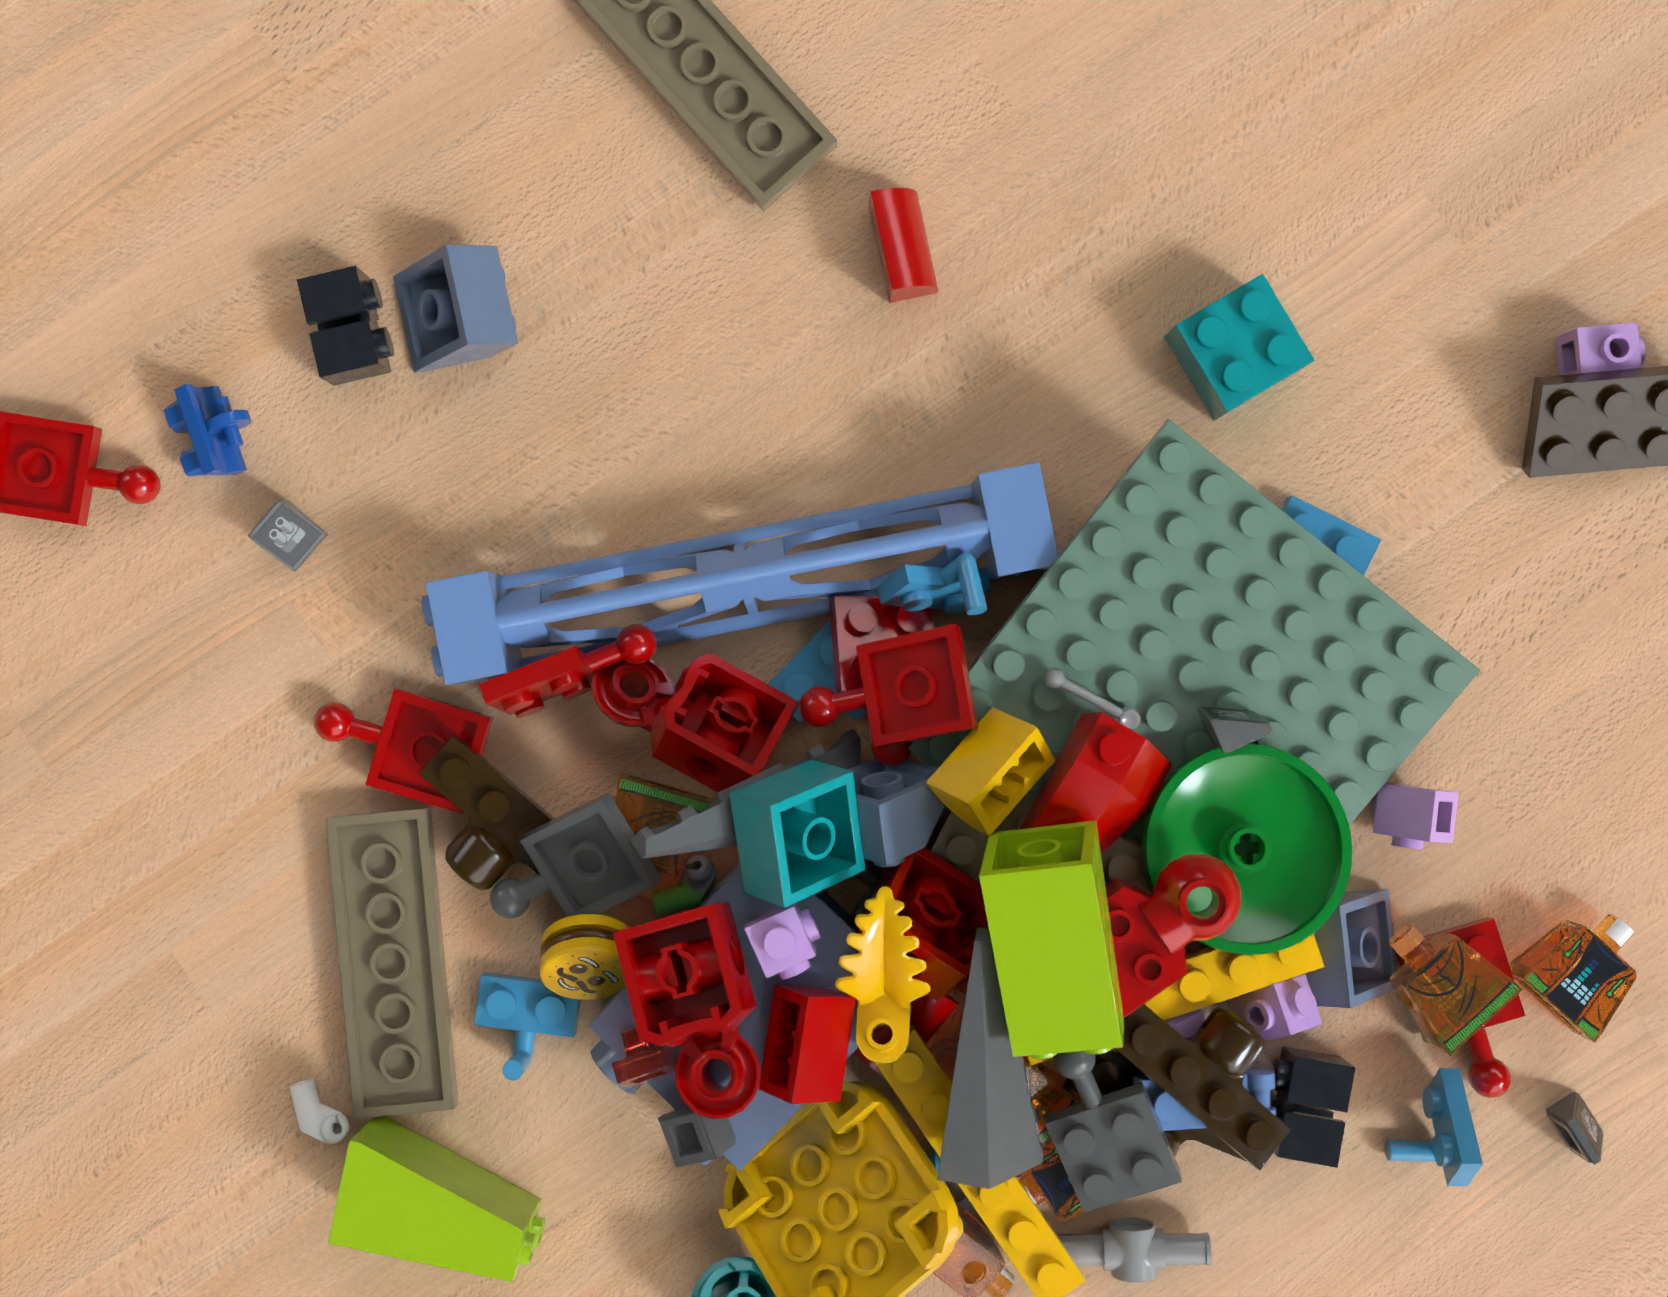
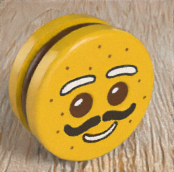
[540,914,629,1000]

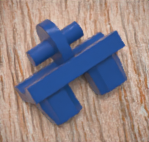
[163,384,252,476]

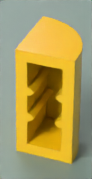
[926,707,1055,836]

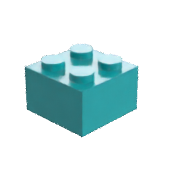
[1164,273,1315,421]
[729,760,865,908]

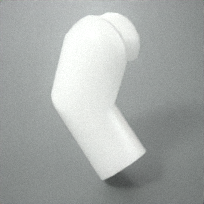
[289,1079,350,1144]

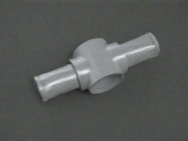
[1057,1217,1212,1282]

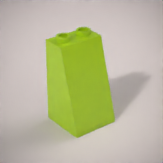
[979,821,1124,1059]
[328,1116,545,1282]

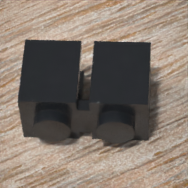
[296,265,394,386]
[1271,1046,1355,1168]

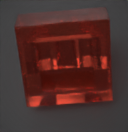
[611,1028,676,1088]

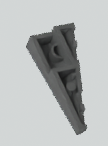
[630,729,861,859]
[937,927,1044,1189]

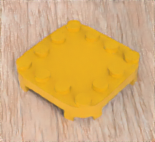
[718,1081,963,1297]

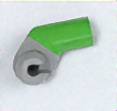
[652,855,716,916]

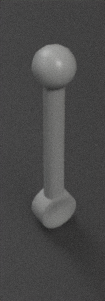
[1044,668,1140,729]

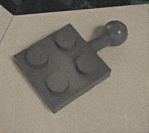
[490,792,661,918]
[1045,1051,1182,1213]

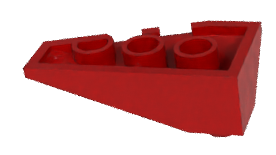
[1020,712,1172,854]

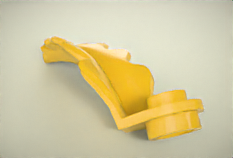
[835,886,930,1064]

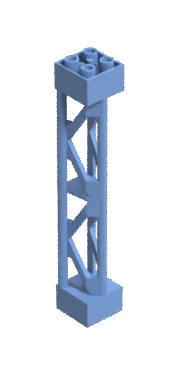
[421,462,1058,685]

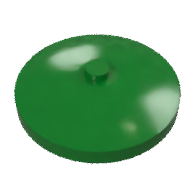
[1141,744,1353,955]

